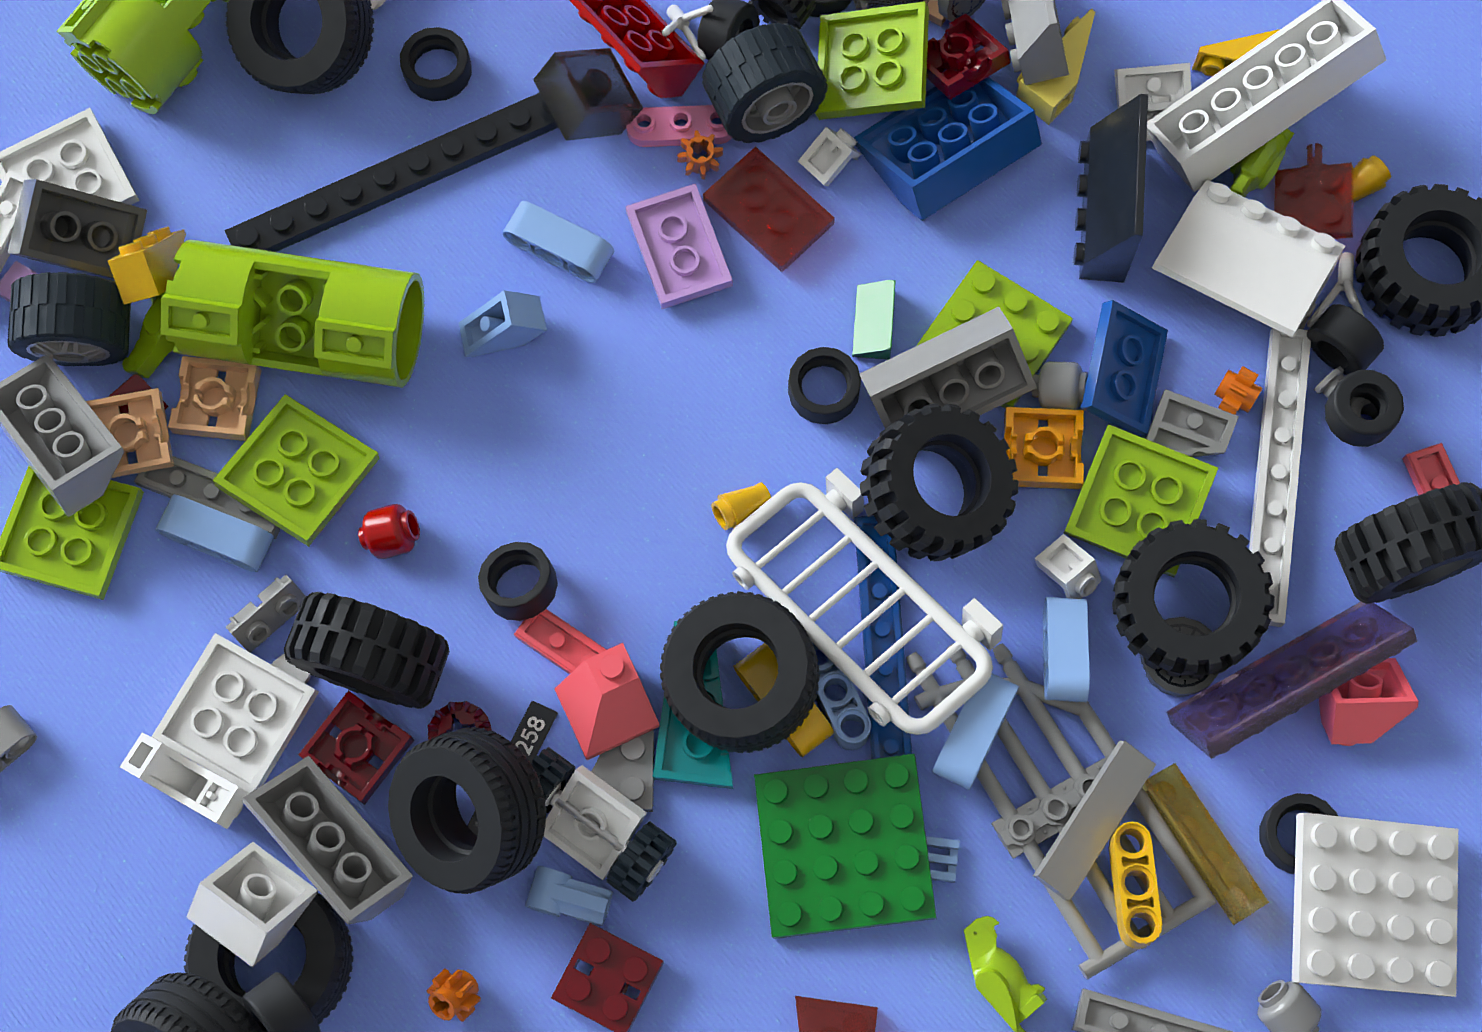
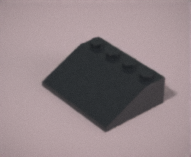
[1073,94,1148,283]

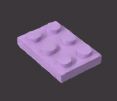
[625,183,733,309]

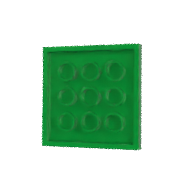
[754,754,937,939]

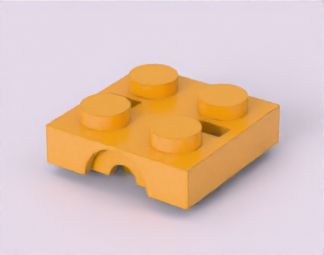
[1004,407,1084,489]

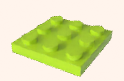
[815,1,929,120]
[916,260,1073,409]
[213,394,379,547]
[1064,424,1218,578]
[0,466,144,600]

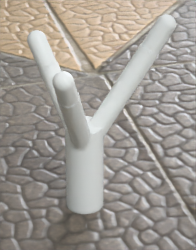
[662,5,713,61]
[1307,252,1365,328]

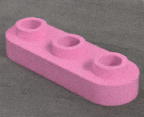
[626,105,732,147]

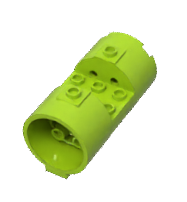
[56,0,229,114]
[161,239,425,388]

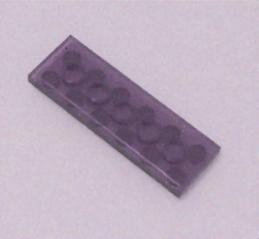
[1166,602,1417,759]

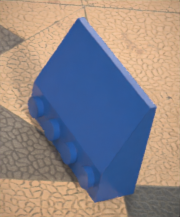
[853,77,1042,221]

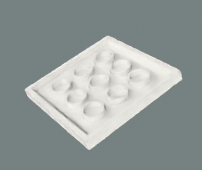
[1292,813,1459,997]

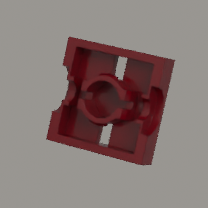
[926,13,1010,100]
[298,690,414,805]
[551,923,664,1032]

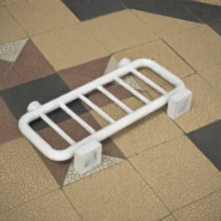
[726,468,1003,735]

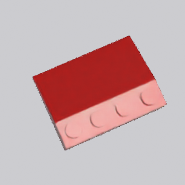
[570,0,705,98]

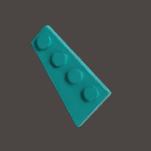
[653,621,733,789]

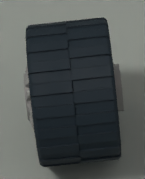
[702,23,828,143]
[8,272,131,366]

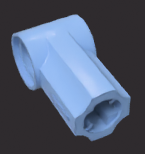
[525,866,613,926]

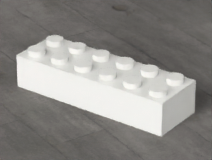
[1147,0,1386,192]

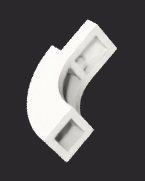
[120,732,249,829]

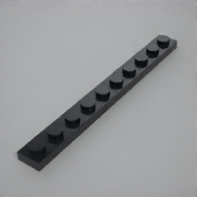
[224,83,579,252]

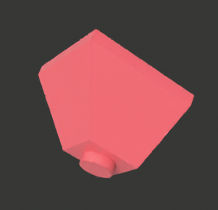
[554,643,660,760]
[1315,658,1419,746]

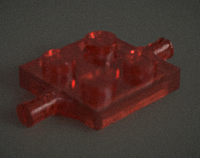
[1274,143,1354,239]

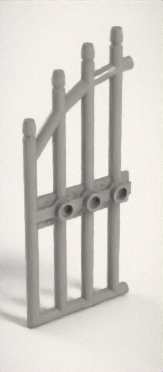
[906,643,1217,980]

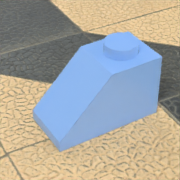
[459,290,547,358]

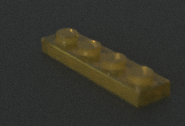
[1142,763,1269,925]

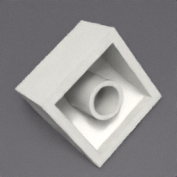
[186,842,318,967]

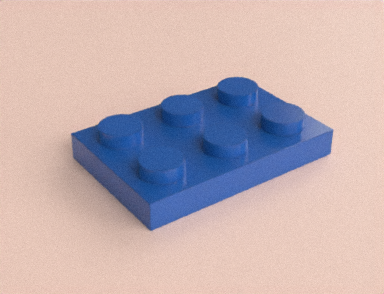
[1081,300,1168,436]

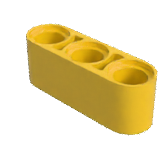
[733,643,834,757]
[1109,821,1162,949]

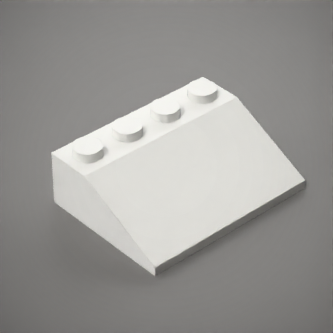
[1152,179,1346,337]

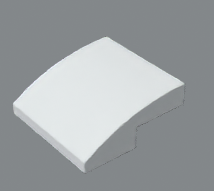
[1114,63,1192,141]

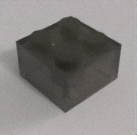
[533,48,643,141]

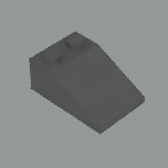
[8,179,147,279]

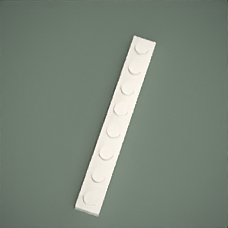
[1249,328,1311,627]

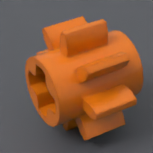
[677,130,723,180]
[1214,366,1263,415]
[427,968,481,1022]

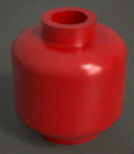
[358,504,420,559]

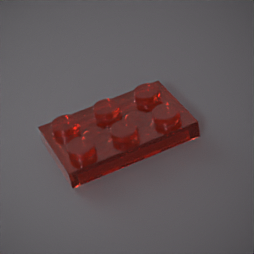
[703,146,835,272]

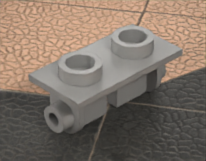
[226,575,306,653]

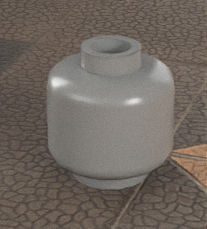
[1031,361,1088,410]
[1258,980,1321,1032]

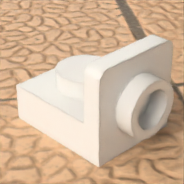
[798,127,861,187]
[1035,534,1101,599]

